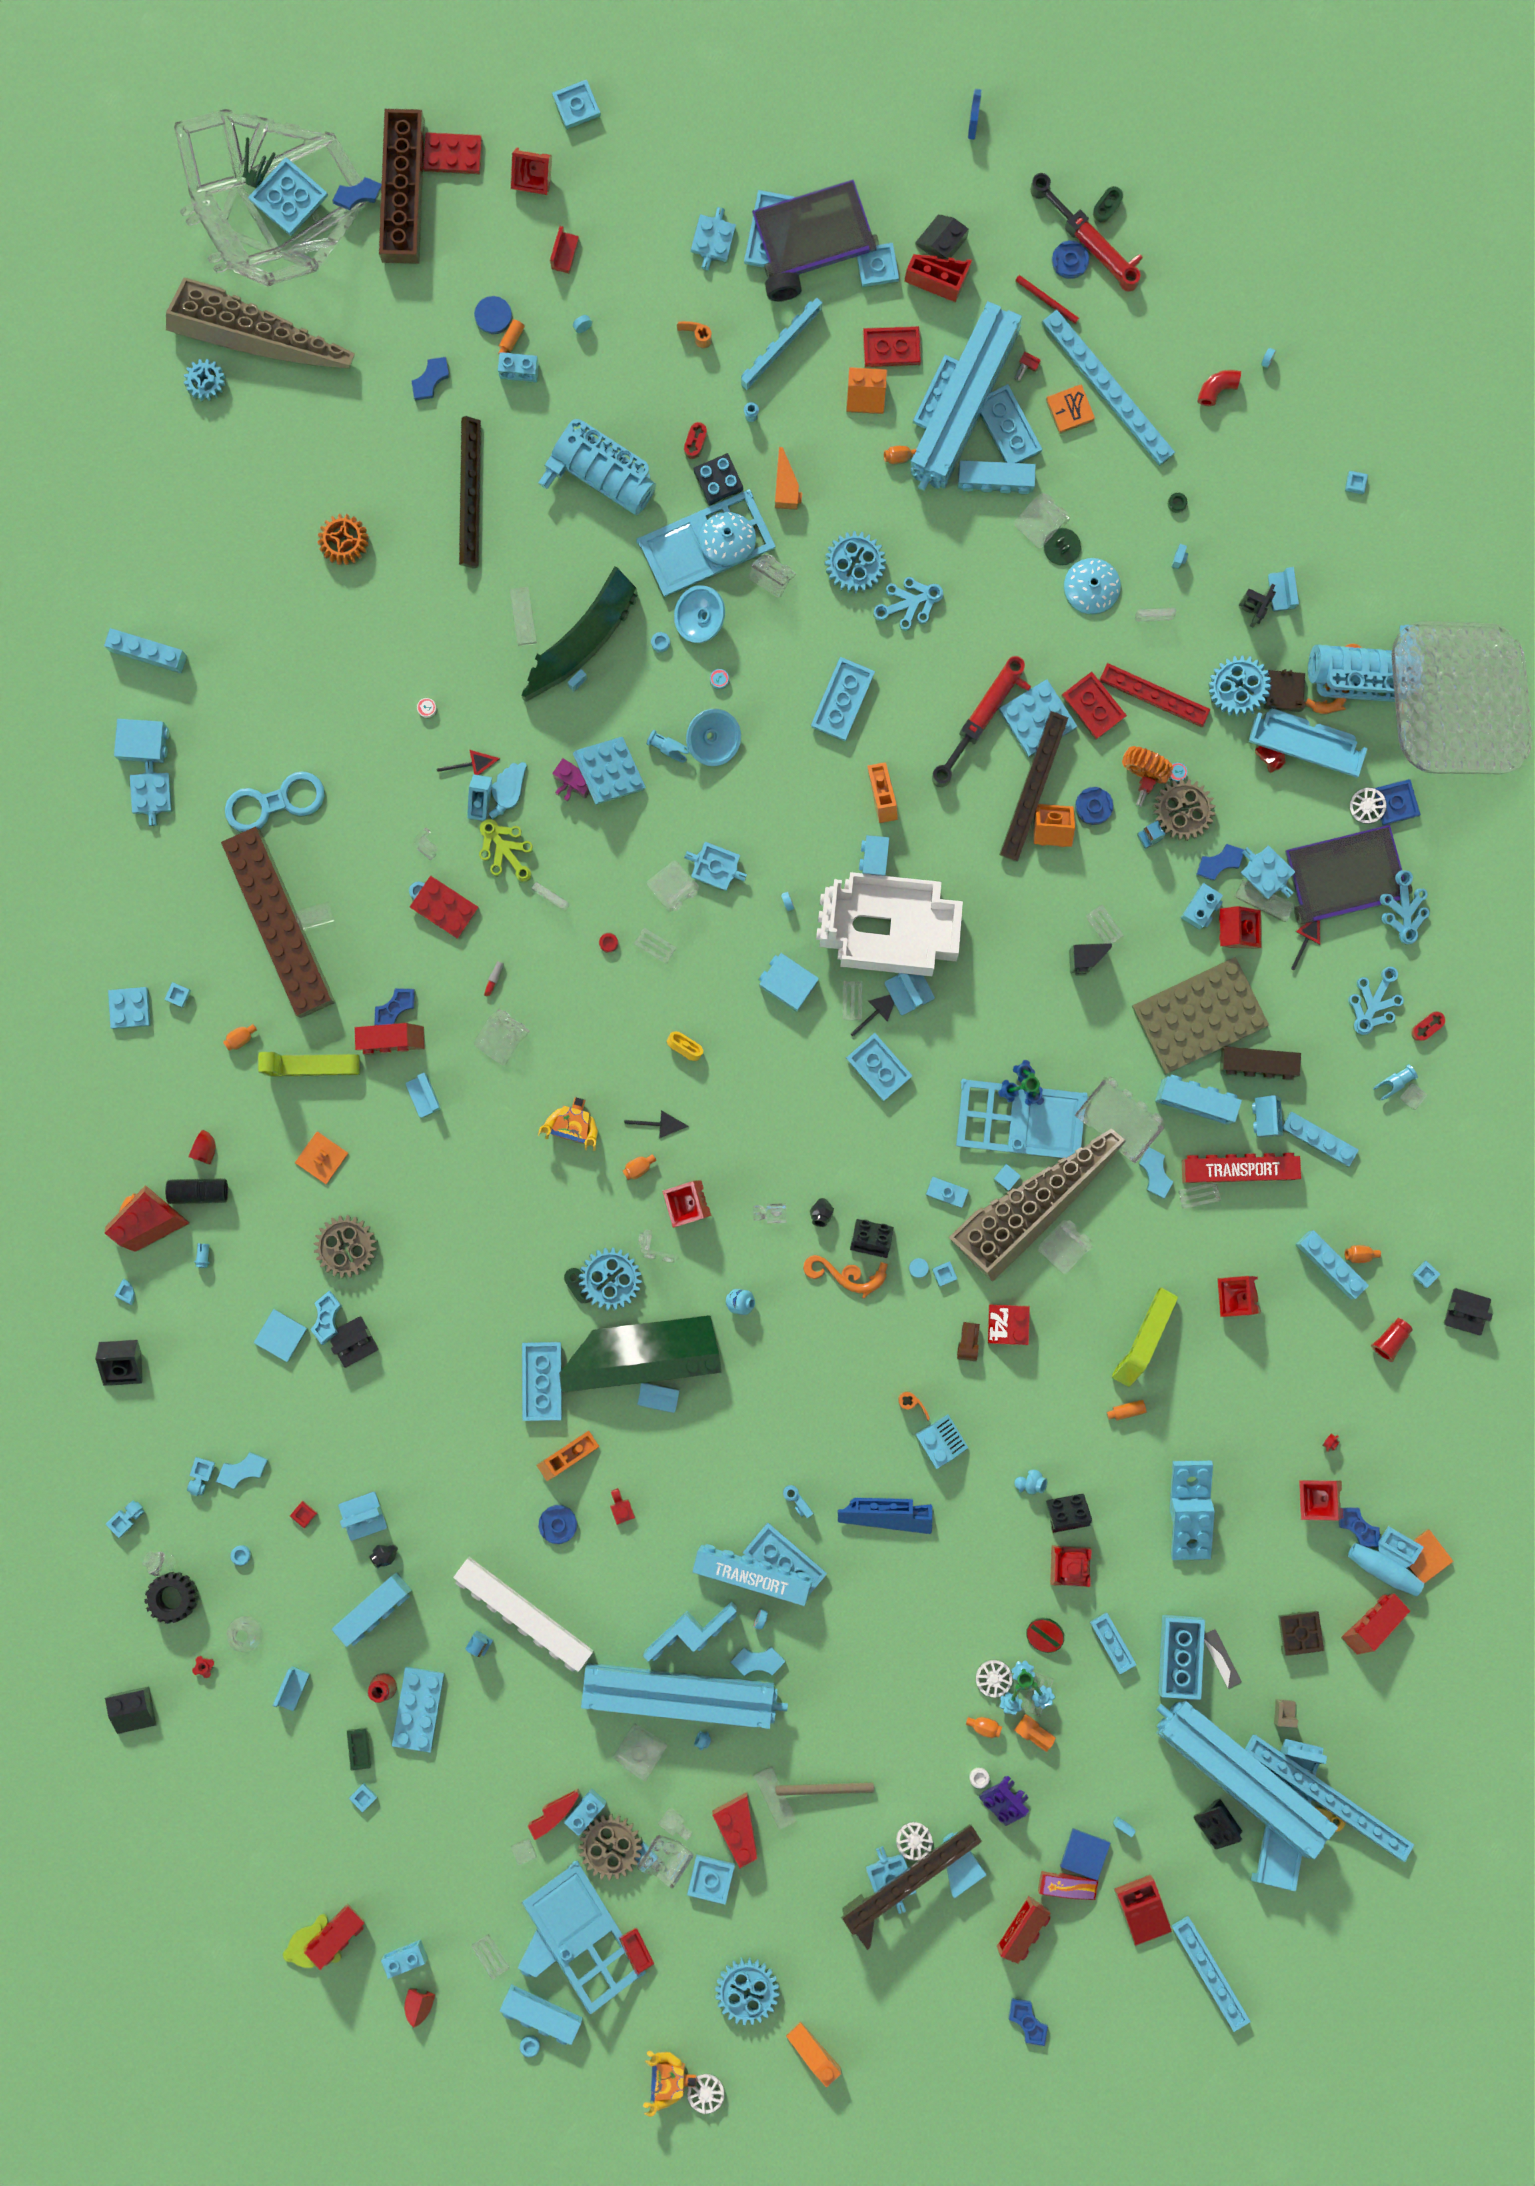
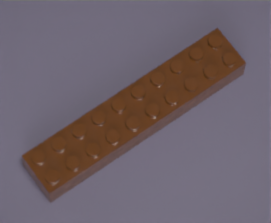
[221,826,336,1018]

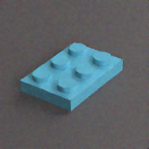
[846,1033,912,1102]

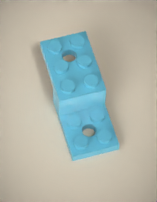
[1169,1460,1215,1560]
[643,1601,737,1662]

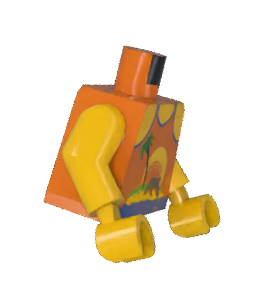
[538,1097,598,1151]
[643,2051,696,2117]

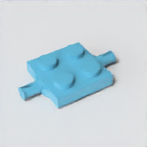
[690,207,736,270]
[130,761,172,826]
[684,842,747,892]
[1241,845,1295,900]
[866,1846,916,1914]

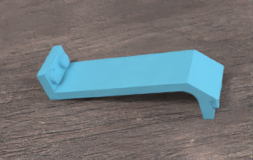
[1251,1739,1327,1891]

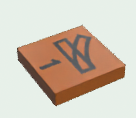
[1046,384,1095,434]

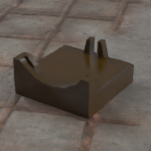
[1264,669,1305,712]
[1278,1611,1324,1656]

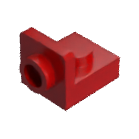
[1255,746,1286,773]

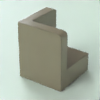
[1274,1699,1298,1728]

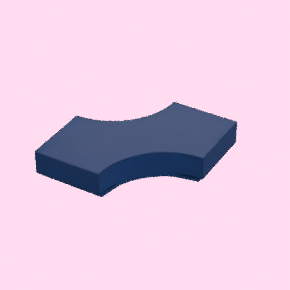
[968,89,982,140]
[332,177,382,211]
[411,357,449,401]
[1196,844,1244,880]
[374,988,415,1025]
[1339,1507,1380,1547]
[1008,1998,1048,2046]

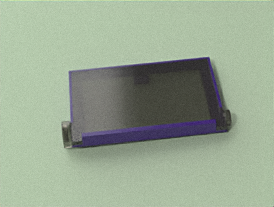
[752,179,879,279]
[1285,825,1413,925]

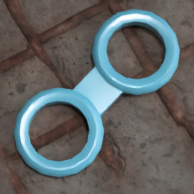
[225,772,325,832]

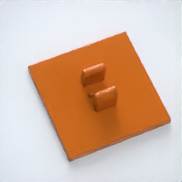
[295,1131,348,1184]

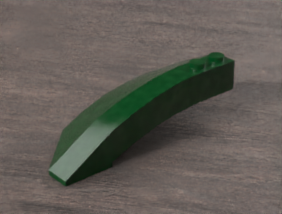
[521,566,638,702]
[559,1315,721,1393]

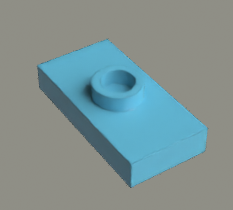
[926,1177,968,1208]

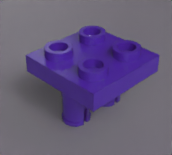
[978,1776,1029,1826]

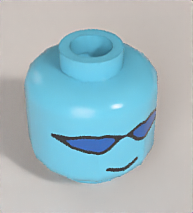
[726,1289,755,1315]

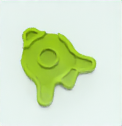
[283,1914,341,1968]

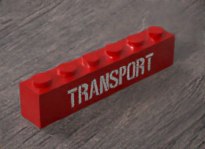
[1182,1153,1301,1183]

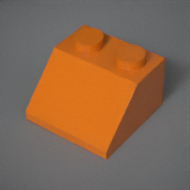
[846,367,887,414]
[1033,804,1075,847]

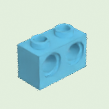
[498,352,539,382]
[564,1788,606,1836]
[381,1939,428,1979]

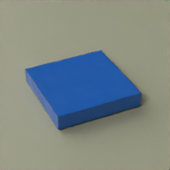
[1374,779,1421,826]
[1060,1828,1110,1881]

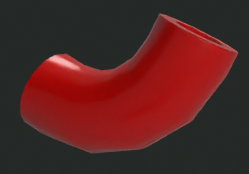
[1197,370,1241,406]

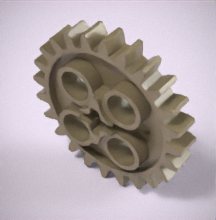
[1153,779,1216,841]
[313,1215,377,1278]
[578,1813,643,1880]

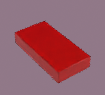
[619,1928,654,1974]

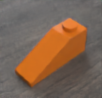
[775,447,802,510]
[867,762,898,823]
[536,1431,599,1481]
[786,2022,841,2088]

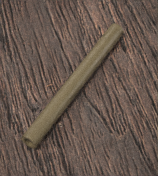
[775,1783,874,1796]

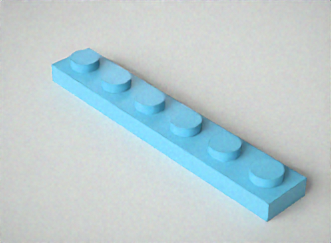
[741,298,822,390]
[1172,1916,1251,2032]

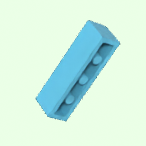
[958,460,1036,494]
[104,628,187,673]
[1295,1230,1369,1299]
[499,1984,583,2045]

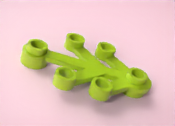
[479,819,533,882]

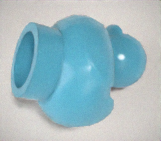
[1014,1470,1048,1495]

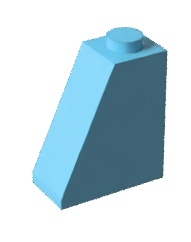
[942,1832,986,1898]
[518,1929,556,1977]

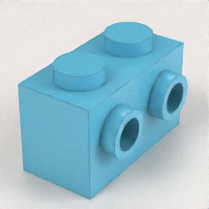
[859,835,889,876]
[1181,883,1223,930]

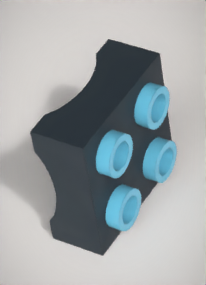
[694,453,743,506]

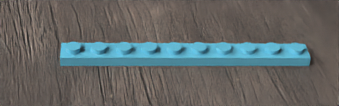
[1042,310,1175,466]
[1245,1735,1414,1862]

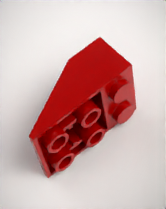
[1114,1875,1172,1946]

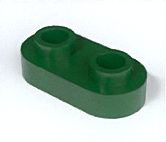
[1093,186,1123,222]
[564,1268,592,1303]

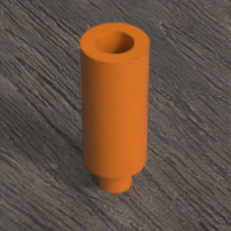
[498,319,525,354]
[1106,1399,1147,1421]

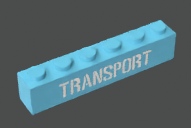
[693,1544,813,1606]

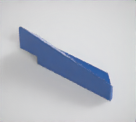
[838,1498,932,1534]

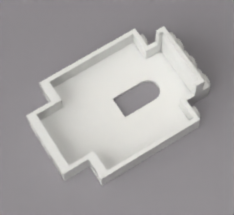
[816,872,963,976]

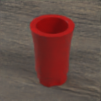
[1371,1318,1413,1362]
[368,1673,397,1703]

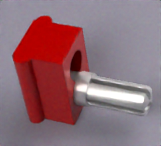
[1015,351,1041,381]
[1136,777,1156,807]

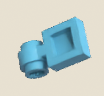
[187,1457,215,1496]
[783,1485,813,1518]
[106,1500,144,1538]

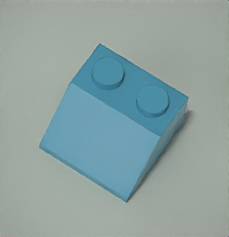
[1252,1095,1283,1137]

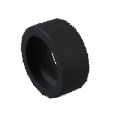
[765,272,802,302]

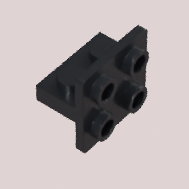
[1239,583,1276,628]
[850,1219,894,1258]
[1444,1288,1493,1335]
[330,1316,379,1368]
[1046,1494,1092,1533]
[1193,1799,1243,1849]

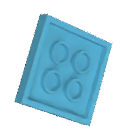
[248,157,328,236]
[999,679,1077,757]
[573,737,646,805]

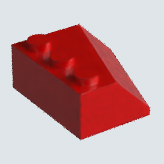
[104,1185,190,1252]

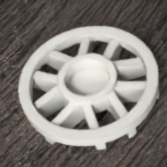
[1350,788,1386,824]
[976,1660,1012,1698]
[896,1822,933,1861]
[688,2074,725,2114]

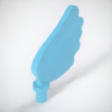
[488,762,527,820]

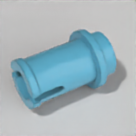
[744,402,759,422]
[194,1243,210,1268]

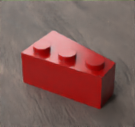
[904,254,972,303]
[355,1023,424,1055]
[1341,1593,1410,1655]
[712,1792,757,1868]
[304,1904,364,1970]

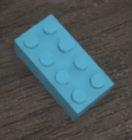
[1155,1075,1242,1125]
[331,1572,411,1647]
[1158,1615,1205,1700]

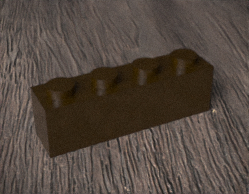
[1220,1047,1301,1080]

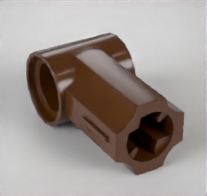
[957,1322,980,1362]

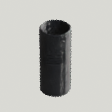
[165,1178,228,1204]

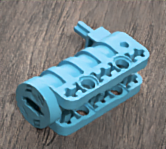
[538,419,656,516]
[1308,625,1420,702]

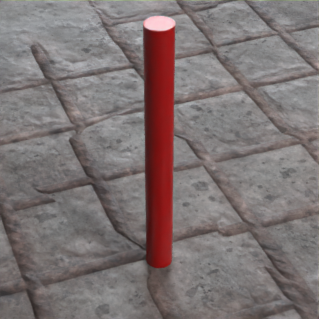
[1015,275,1080,324]

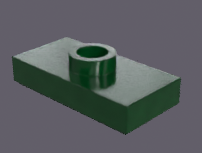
[347,1728,371,1770]

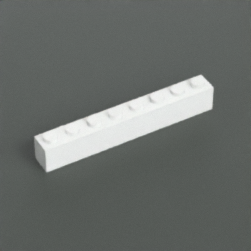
[453,1557,594,1672]

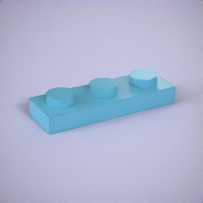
[1090,1612,1137,1674]

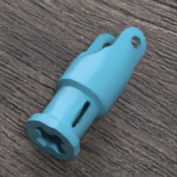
[646,730,689,763]
[1373,1064,1418,1101]

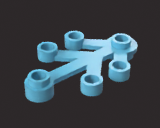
[874,577,943,631]
[1380,870,1429,944]
[1348,967,1404,1035]

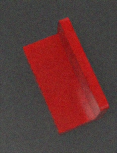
[550,226,579,274]

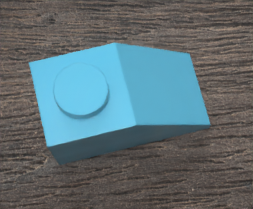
[467,774,492,821]

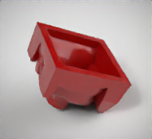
[511,147,552,195]
[663,1180,712,1228]
[1217,1276,1261,1317]
[1299,1480,1343,1520]
[1050,1545,1092,1587]

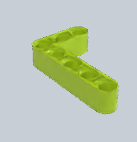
[258,1052,360,1076]
[1112,1287,1178,1387]

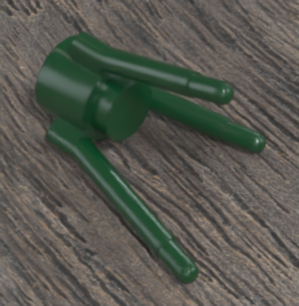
[242,137,276,188]

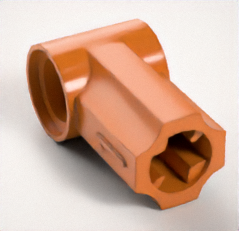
[1014,1714,1056,1752]

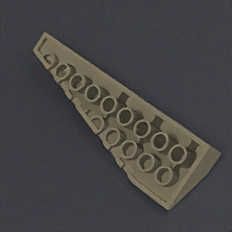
[166,277,355,368]
[949,1128,1126,1282]

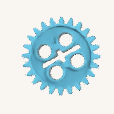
[825,531,886,594]
[1209,655,1271,717]
[579,1248,642,1311]
[715,1957,779,2025]

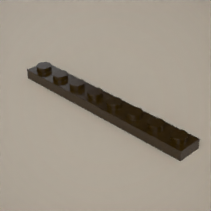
[459,416,481,569]
[999,711,1069,862]
[841,1824,982,1935]

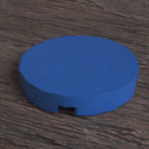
[1052,240,1089,279]
[474,296,512,335]
[1075,787,1114,825]
[538,1505,577,1544]

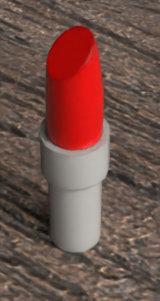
[484,961,504,996]

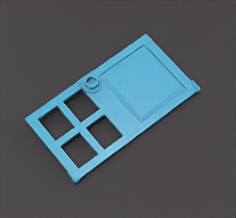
[636,489,776,597]
[956,1079,1088,1158]
[521,1860,646,2014]

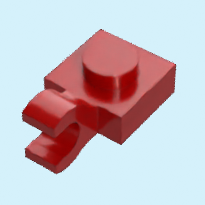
[610,1488,635,1525]

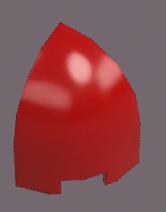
[188,1129,216,1165]
[404,1988,435,2028]

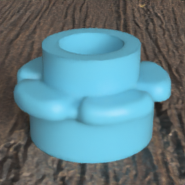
[694,1731,711,1751]

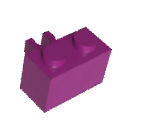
[552,758,590,802]

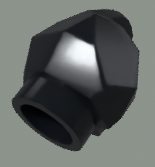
[810,1198,834,1227]
[369,1544,398,1569]

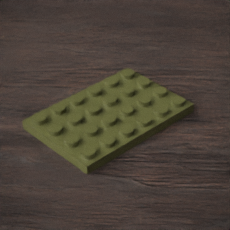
[1132,957,1269,1074]

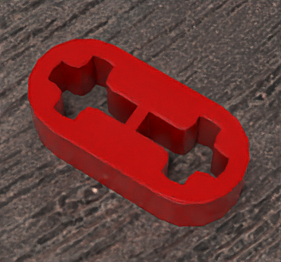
[684,422,707,459]
[1411,1011,1445,1041]

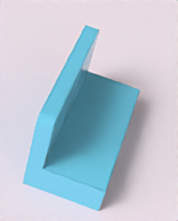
[1268,567,1299,611]
[406,1073,441,1118]
[638,1383,680,1413]
[273,1666,310,1711]

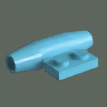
[1348,1526,1424,1596]

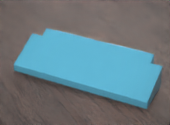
[1249,709,1367,778]

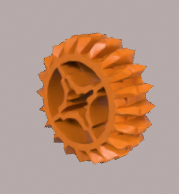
[317,514,369,566]
[1122,746,1174,784]

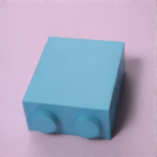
[114,719,169,763]
[759,953,819,1012]

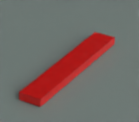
[1099,663,1211,727]

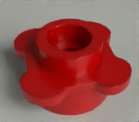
[1322,1433,1340,1452]
[192,1656,214,1678]

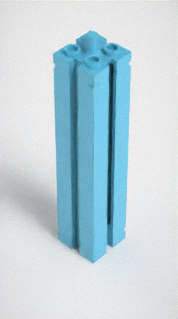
[911,301,1022,491]
[581,1663,788,1729]
[1156,1701,1338,1859]

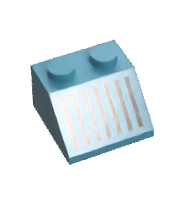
[915,1414,968,1469]

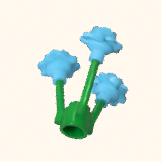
[1000,1661,1055,1715]

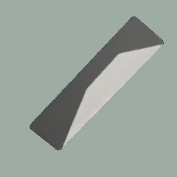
[1204,1629,1242,1688]

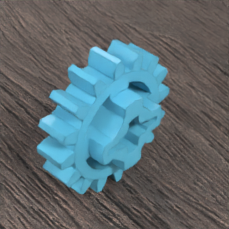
[184,359,226,401]

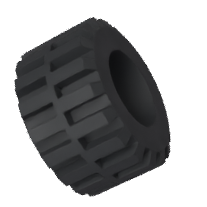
[144,1572,199,1624]

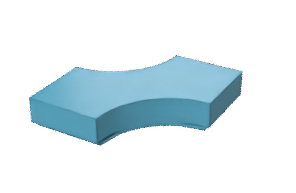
[1139,1147,1173,1199]
[311,1291,342,1345]
[216,1452,268,1489]
[730,1647,786,1676]

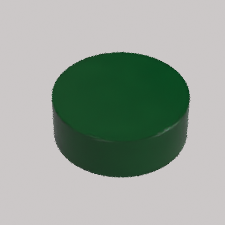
[1168,493,1187,513]

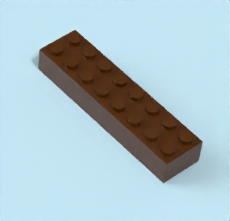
[379,109,425,264]

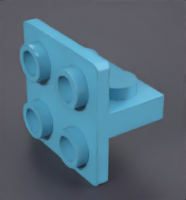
[884,973,935,1015]
[338,1492,387,1541]

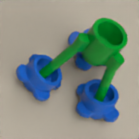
[998,1060,1044,1106]

